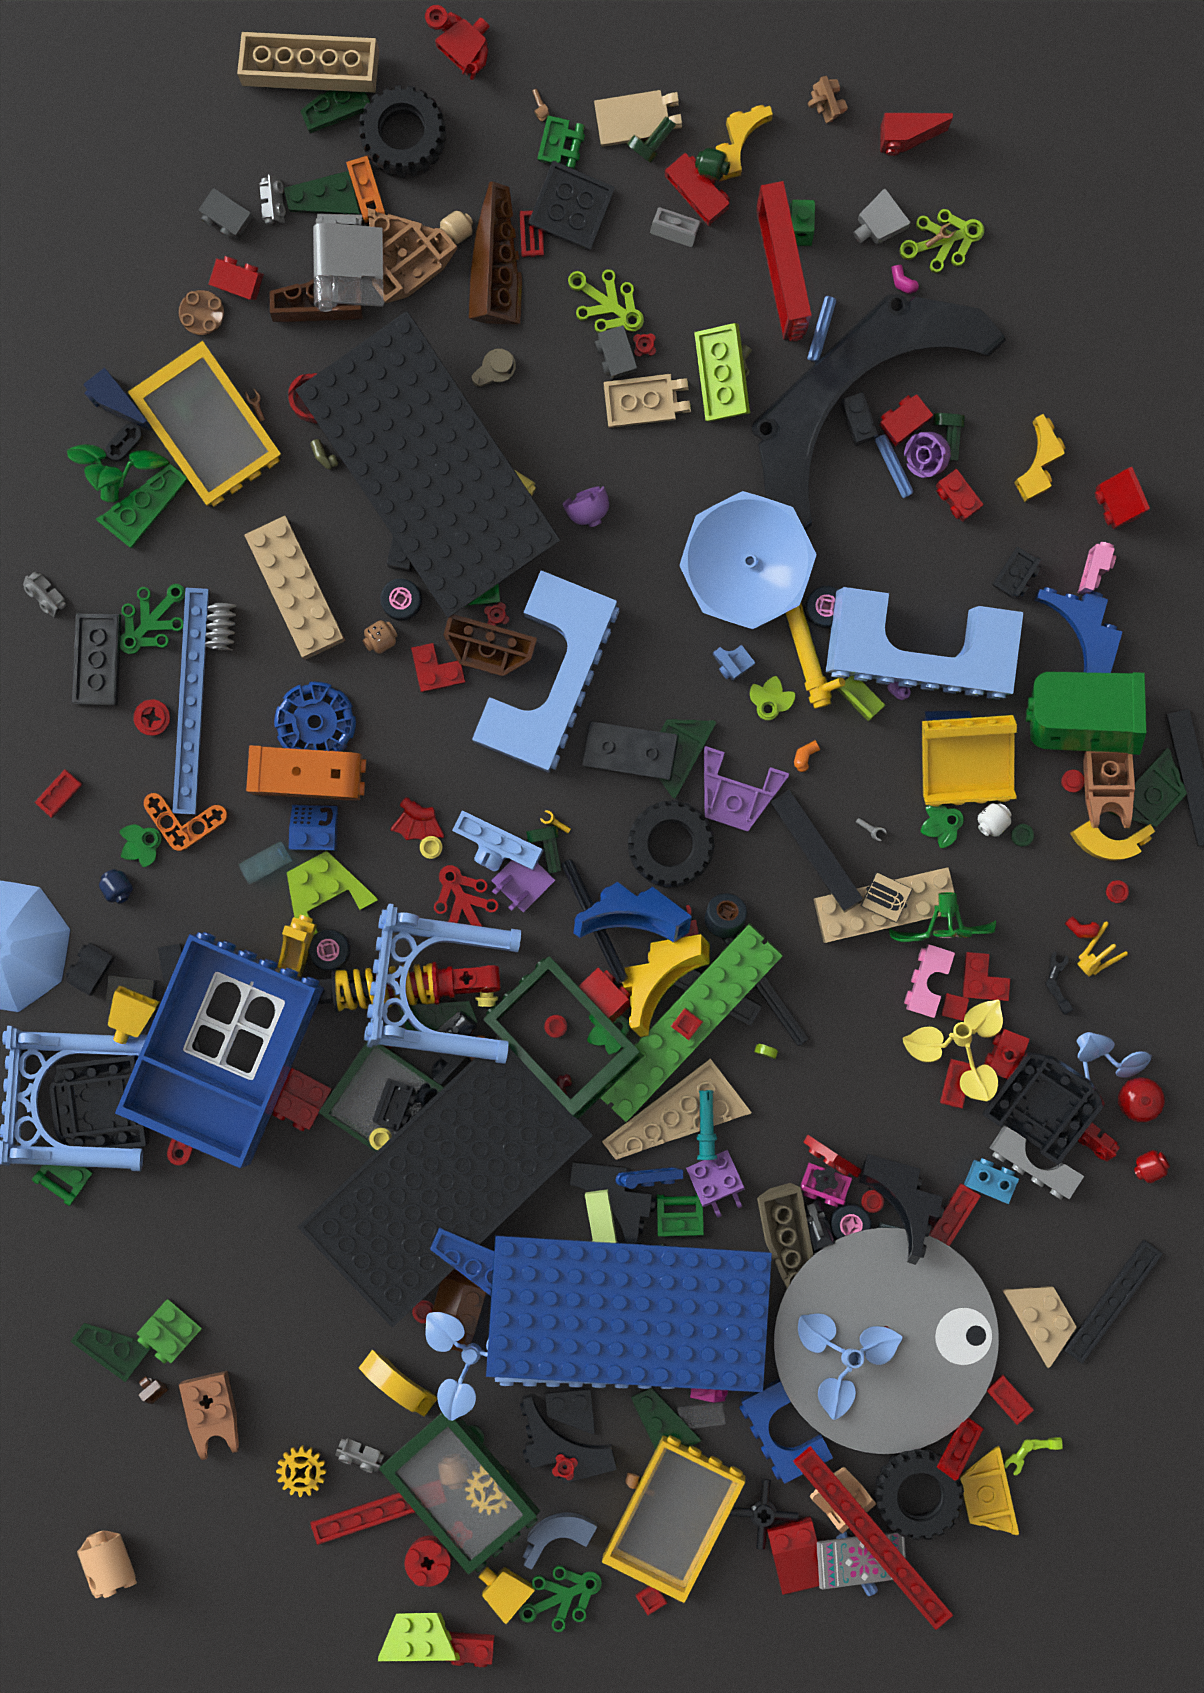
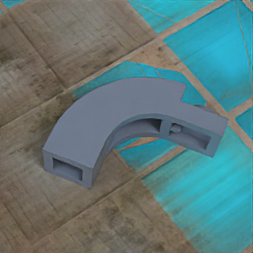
[522,1512,597,1570]

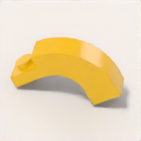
[1070,820,1155,861]
[359,1350,438,1417]

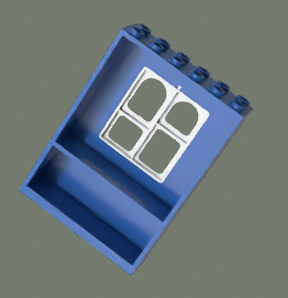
[115,932,324,1168]

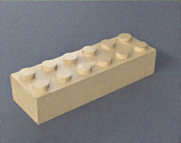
[237,32,379,92]
[245,516,345,660]
[814,867,954,943]

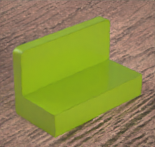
[837,676,885,721]

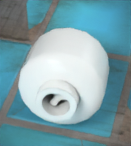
[978,803,1011,837]

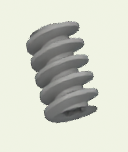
[205,603,237,651]

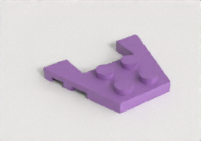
[704,746,789,832]

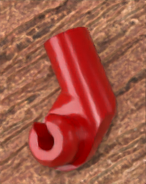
[1065,916,1100,938]

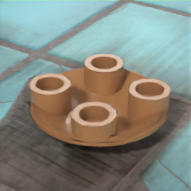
[179,290,224,335]

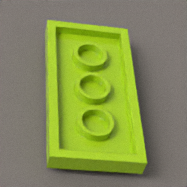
[694,323,750,422]

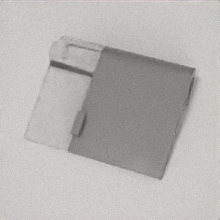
[313,223,383,312]

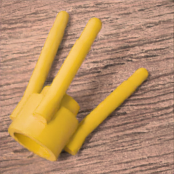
[1077,921,1128,977]

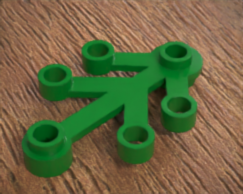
[120,584,185,654]
[519,1565,602,1632]

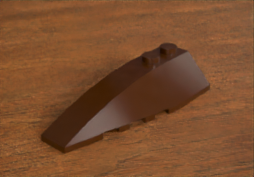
[469,181,522,325]

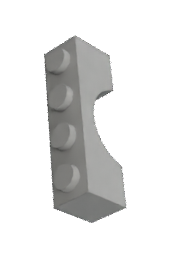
[990,1126,1084,1200]

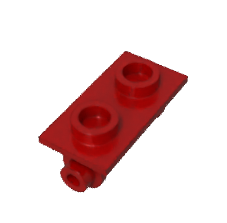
[1078,1123,1120,1161]

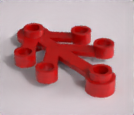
[434,865,498,927]

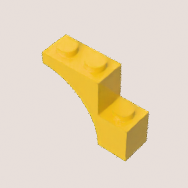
[715,105,773,182]
[1014,414,1065,502]

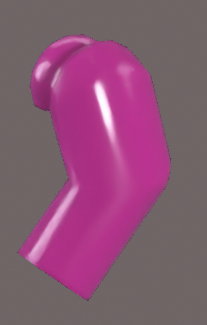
[891,265,919,294]

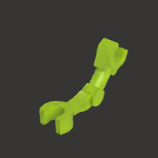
[1004,1437,1063,1475]

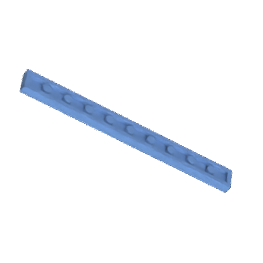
[173,588,209,815]

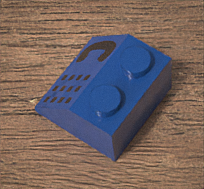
[289,805,338,851]

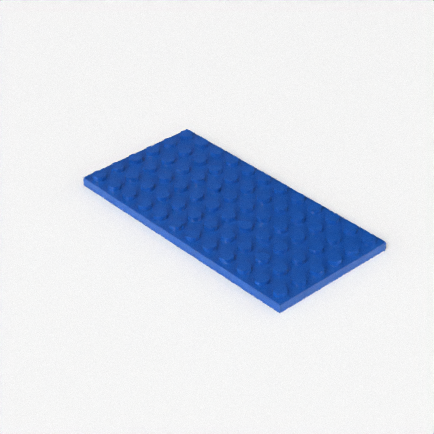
[486,1236,772,1392]

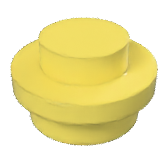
[420,836,443,859]
[475,992,498,1007]
[369,1128,392,1150]

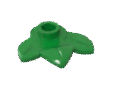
[921,804,964,848]
[119,824,162,867]
[587,1014,630,1055]

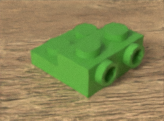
[136,1299,202,1364]

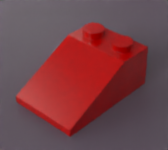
[880,113,953,156]
[1095,467,1150,529]
[767,1516,819,1595]

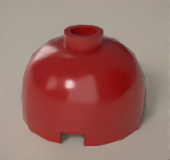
[1118,1077,1165,1122]

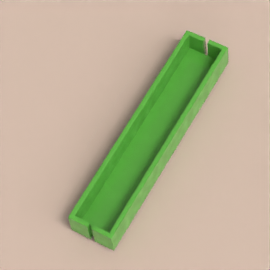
[601,923,783,1122]

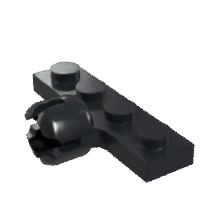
[674,969,762,1026]

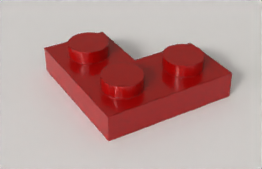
[411,643,465,693]
[962,952,1010,1001]
[803,1135,862,1177]

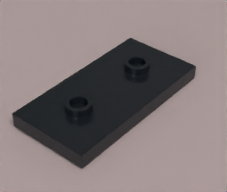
[72,614,122,705]
[582,721,679,780]

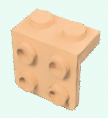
[810,1467,877,1534]

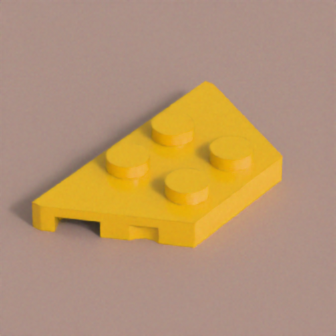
[960,1446,1019,1535]

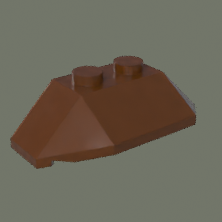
[443,614,537,676]
[432,1269,486,1352]

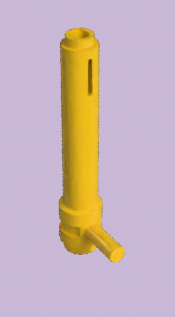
[786,603,845,709]

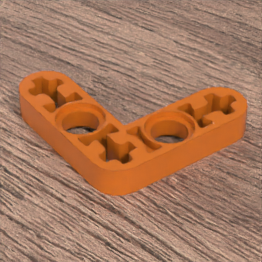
[144,793,228,851]

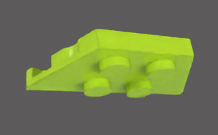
[378,1613,460,1661]

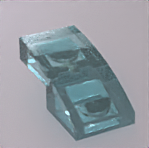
[239,841,292,885]

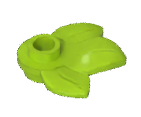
[750,676,795,720]

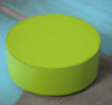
[754,1044,778,1059]

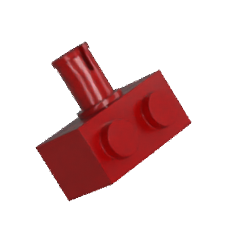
[984,1029,1030,1079]

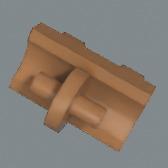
[808,76,848,123]

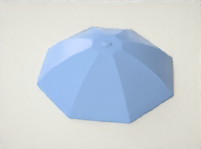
[679,491,817,629]
[0,881,70,1012]

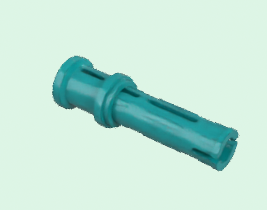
[697,1090,717,1160]

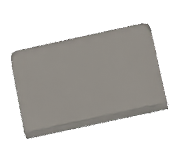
[650,207,701,247]

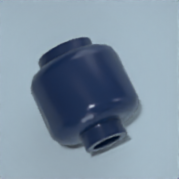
[99,869,133,904]

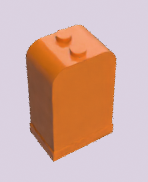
[246,745,366,800]

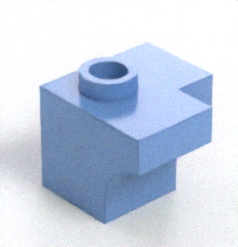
[712,645,755,681]

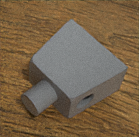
[853,189,911,244]

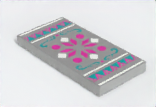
[817,1531,906,1590]

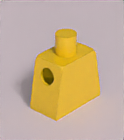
[108,985,159,1044]
[478,1567,535,1624]

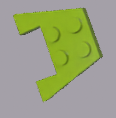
[287,851,378,936]

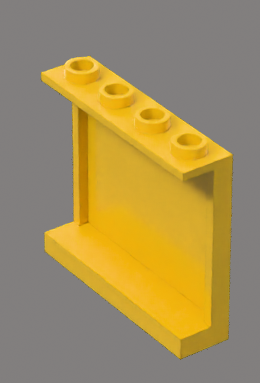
[922,715,1017,806]

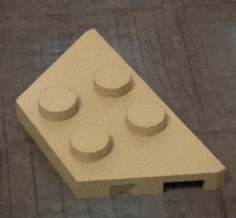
[1003,1286,1076,1368]

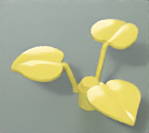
[903,1000,1003,1102]

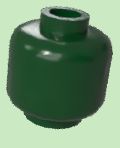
[695,147,730,181]

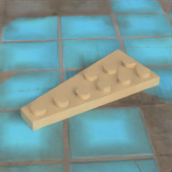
[602,1059,752,1160]

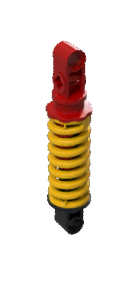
[317,962,501,1013]

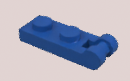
[616,1167,683,1189]

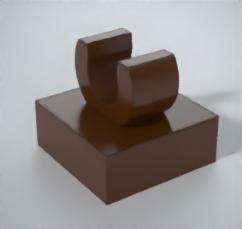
[139,1376,169,1404]

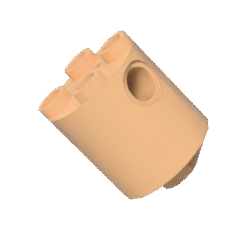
[77,1530,137,1598]

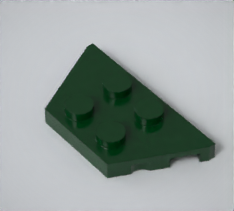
[659,719,716,799]
[1108,748,1187,827]

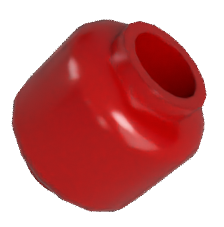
[1134,1150,1170,1183]

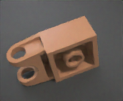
[1083,751,1135,828]
[179,1371,239,1460]

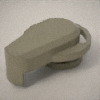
[472,349,516,387]

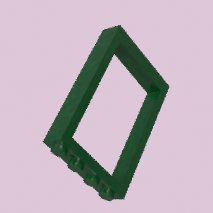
[484,956,644,1119]

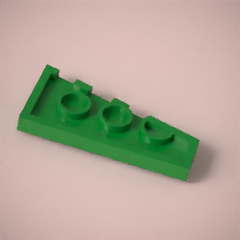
[95,464,188,549]

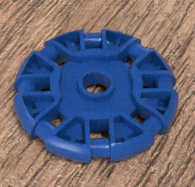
[274,681,356,752]

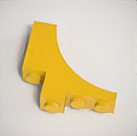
[277,915,317,977]
[622,934,710,1037]

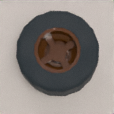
[704,893,747,938]

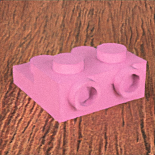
[1078,542,1116,595]

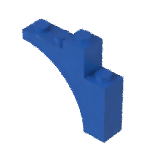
[1034,587,1122,673]
[574,882,692,943]

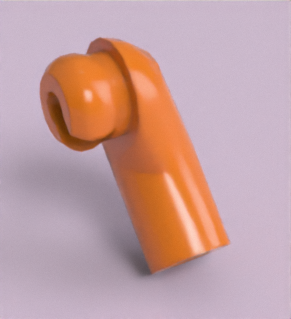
[794,740,820,772]

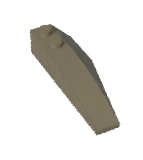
[757,1183,813,1288]

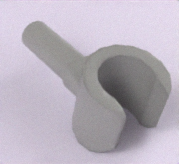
[856,818,887,841]

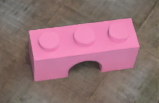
[904,944,955,1018]

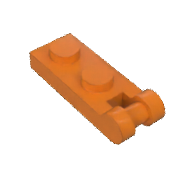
[346,156,385,223]

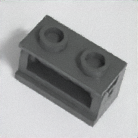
[198,188,253,240]
[595,325,637,380]

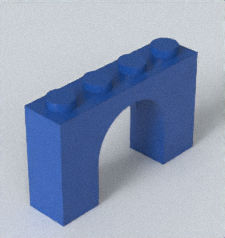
[739,1378,833,1484]

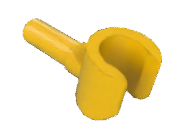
[540,810,571,833]

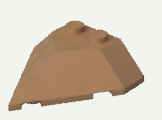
[368,208,457,303]

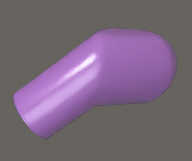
[887,682,911,700]

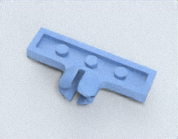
[452,811,543,871]

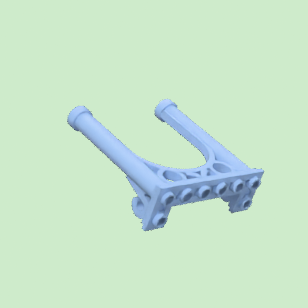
[364,904,521,1064]
[0,1026,147,1171]

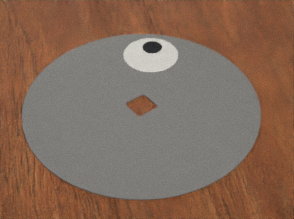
[774,1228,999,1454]

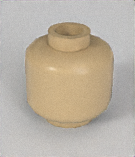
[439,211,473,245]

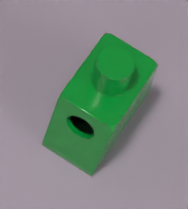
[790,200,815,246]

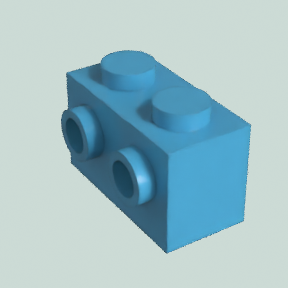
[964,1158,1019,1204]

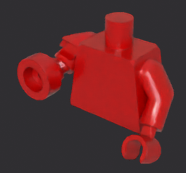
[425,5,490,80]

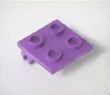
[491,860,555,913]
[686,1150,745,1218]

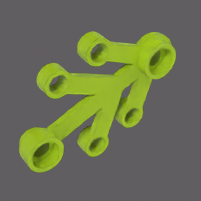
[899,209,984,273]
[568,269,644,333]

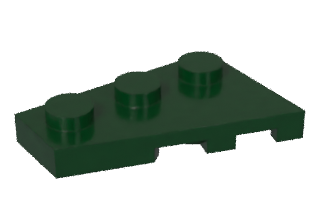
[300,90,370,134]
[283,171,360,215]
[70,1323,152,1382]

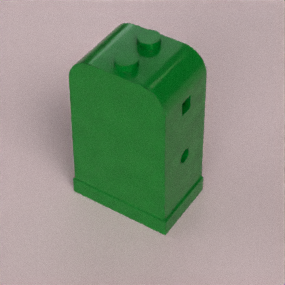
[1026,672,1146,755]

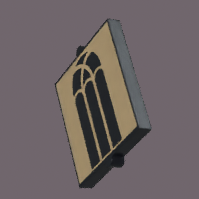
[860,872,912,923]

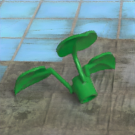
[67,444,170,502]
[889,892,996,942]

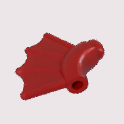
[390,797,444,840]

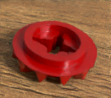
[134,699,170,736]

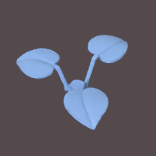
[1077,1032,1152,1080]
[426,1312,488,1421]
[798,1313,902,1420]

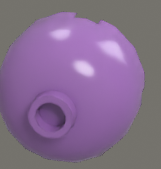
[904,432,951,478]
[563,486,609,527]

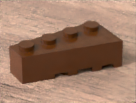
[270,277,363,322]

